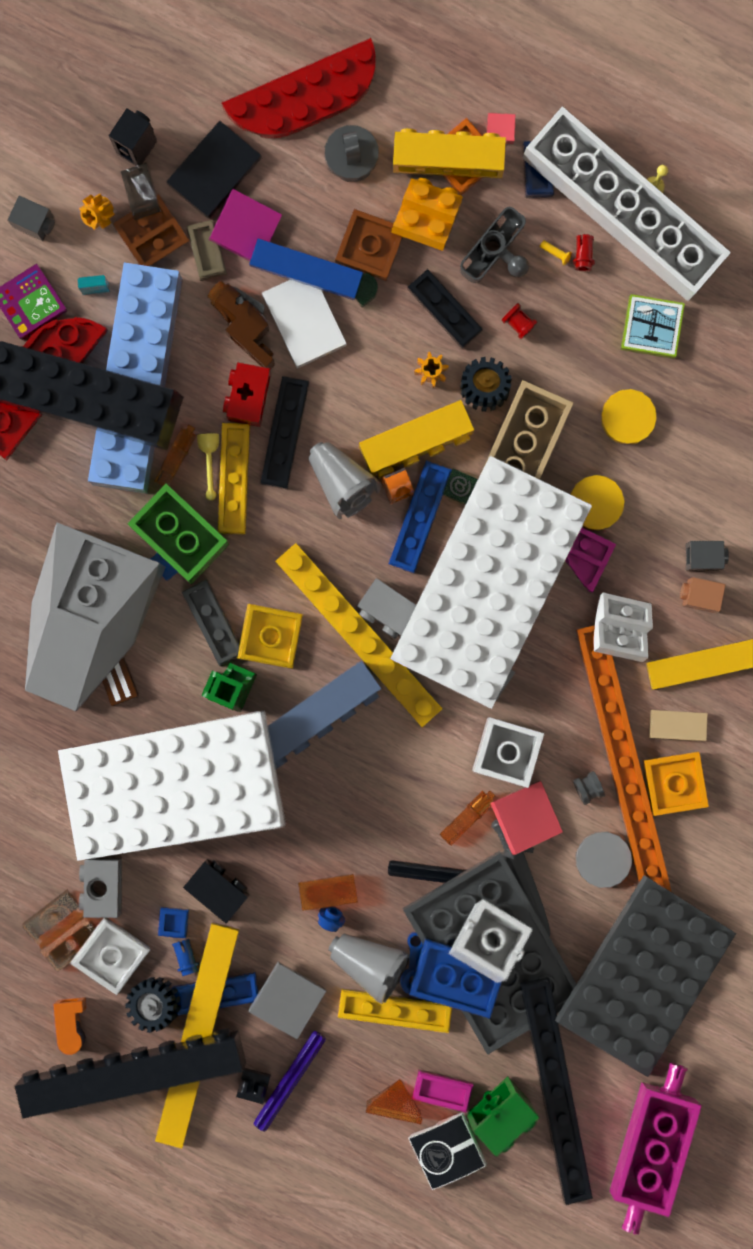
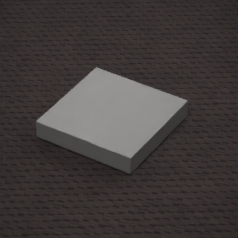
[249,962,326,1039]

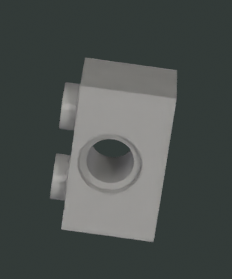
[79,858,122,918]

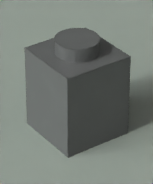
[8,195,55,241]
[686,541,729,571]

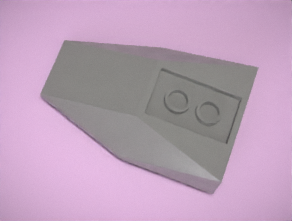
[25,522,166,711]

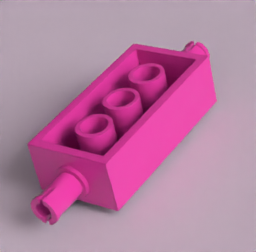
[609,1063,702,1235]

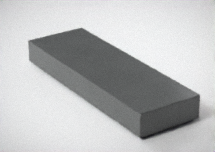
[182,580,240,666]

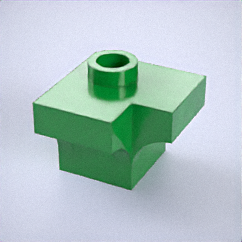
[201,663,257,712]

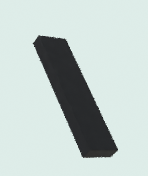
[260,376,310,490]

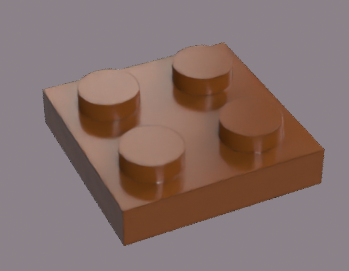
[335,209,403,281]

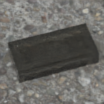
[121,162,161,220]

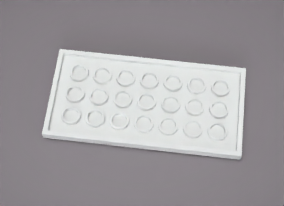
[390,456,592,709]
[58,711,285,861]

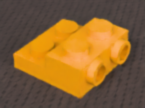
[391,178,463,251]

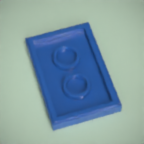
[408,939,502,1018]

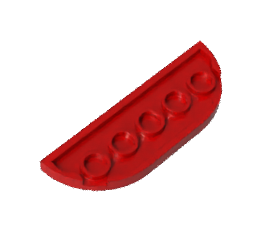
[221,38,376,138]
[0,317,108,461]

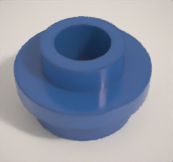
[318,906,345,932]

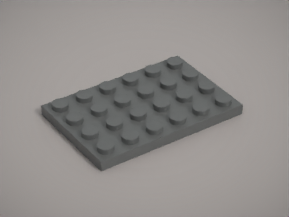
[402,851,576,1055]
[555,875,736,1077]

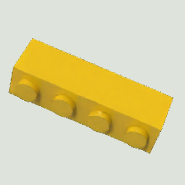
[393,128,506,178]
[359,400,474,478]

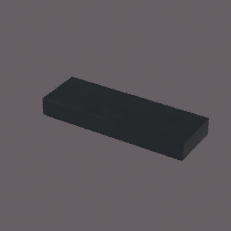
[407,269,483,349]

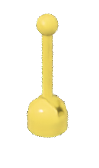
[647,165,668,193]
[197,433,219,501]

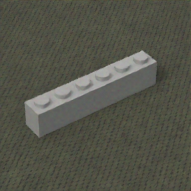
[357,578,515,700]

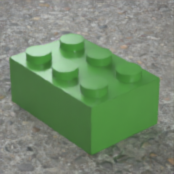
[127,484,229,585]

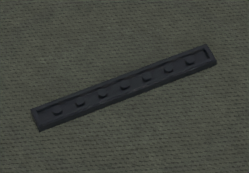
[520,977,593,1205]

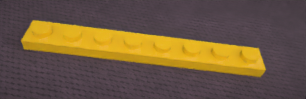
[275,543,442,727]

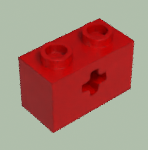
[223,362,271,427]

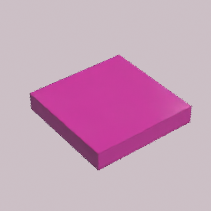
[209,189,282,261]

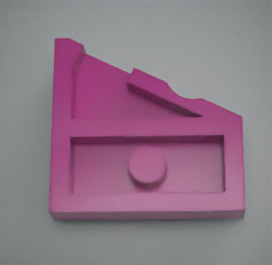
[565,527,616,593]

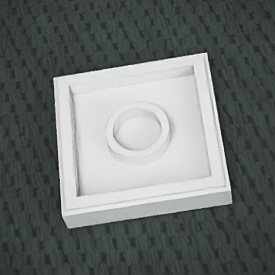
[71,918,151,995]

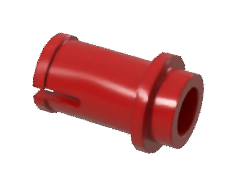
[573,234,595,272]

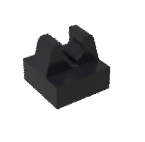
[236,1068,271,1104]

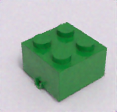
[466,1076,539,1157]

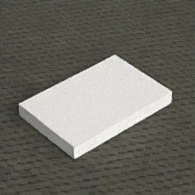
[262,280,347,369]

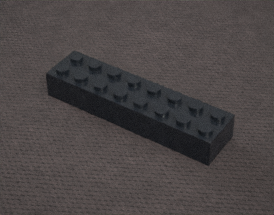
[0,341,184,450]

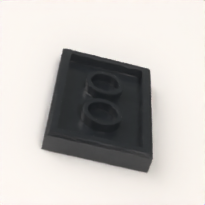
[166,120,262,219]

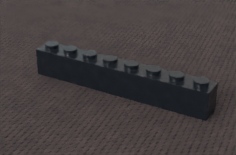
[14,1029,246,1119]

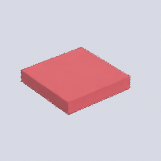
[490,781,563,855]

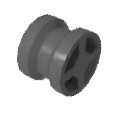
[573,771,605,805]

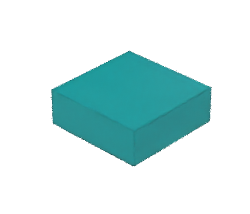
[77,275,110,295]

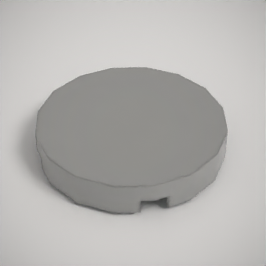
[575,832,632,888]

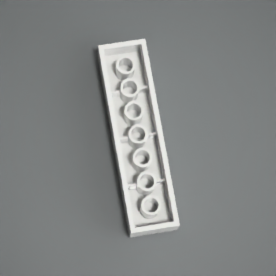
[522,106,731,301]

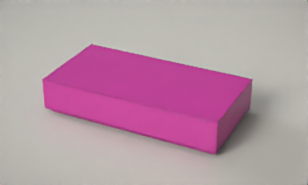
[412,1070,473,1113]

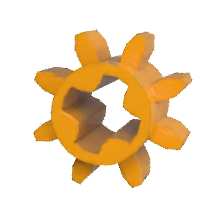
[79,193,115,230]
[414,352,449,388]

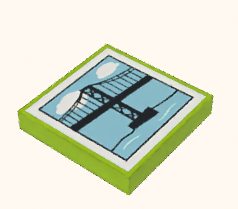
[621,294,685,359]

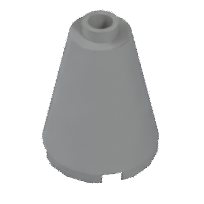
[309,442,382,519]
[328,934,410,1004]

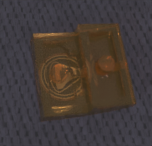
[22,889,96,972]

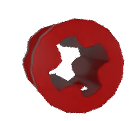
[501,303,538,340]

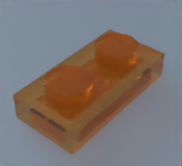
[298,874,358,911]

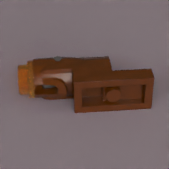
[207,281,275,370]

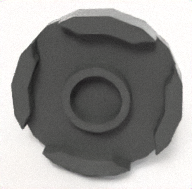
[325,125,378,182]

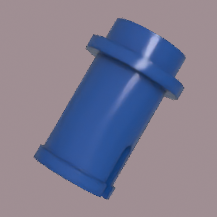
[172,939,199,976]

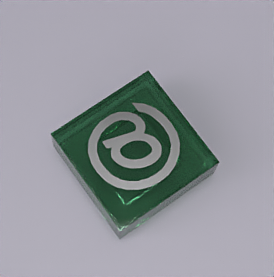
[442,469,478,505]

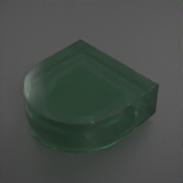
[355,273,378,308]

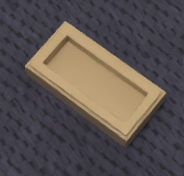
[649,710,708,741]

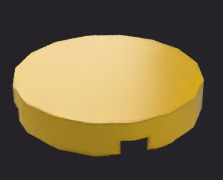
[601,389,657,445]
[570,475,624,530]

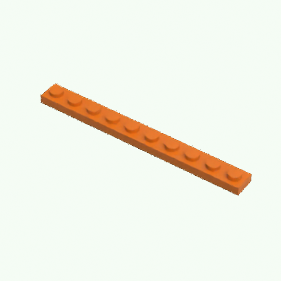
[576,625,672,892]

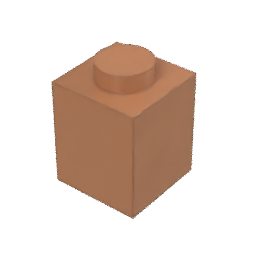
[680,577,726,613]

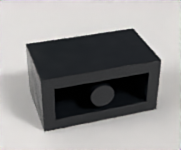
[108,108,157,168]
[183,859,249,924]

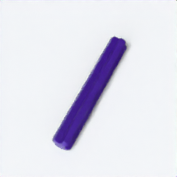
[254,1031,326,1132]

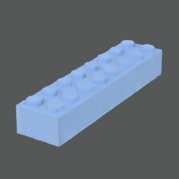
[88,262,182,494]

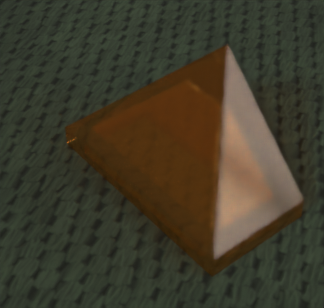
[366,1079,422,1125]

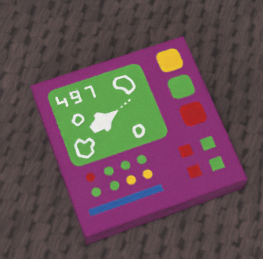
[0,263,68,340]

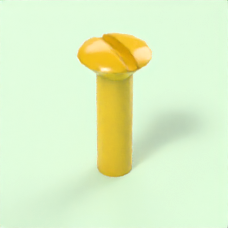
[540,240,572,266]

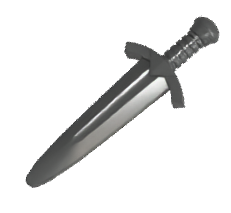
[491,819,550,937]

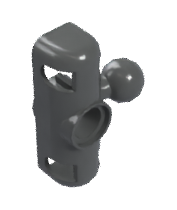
[460,207,529,283]

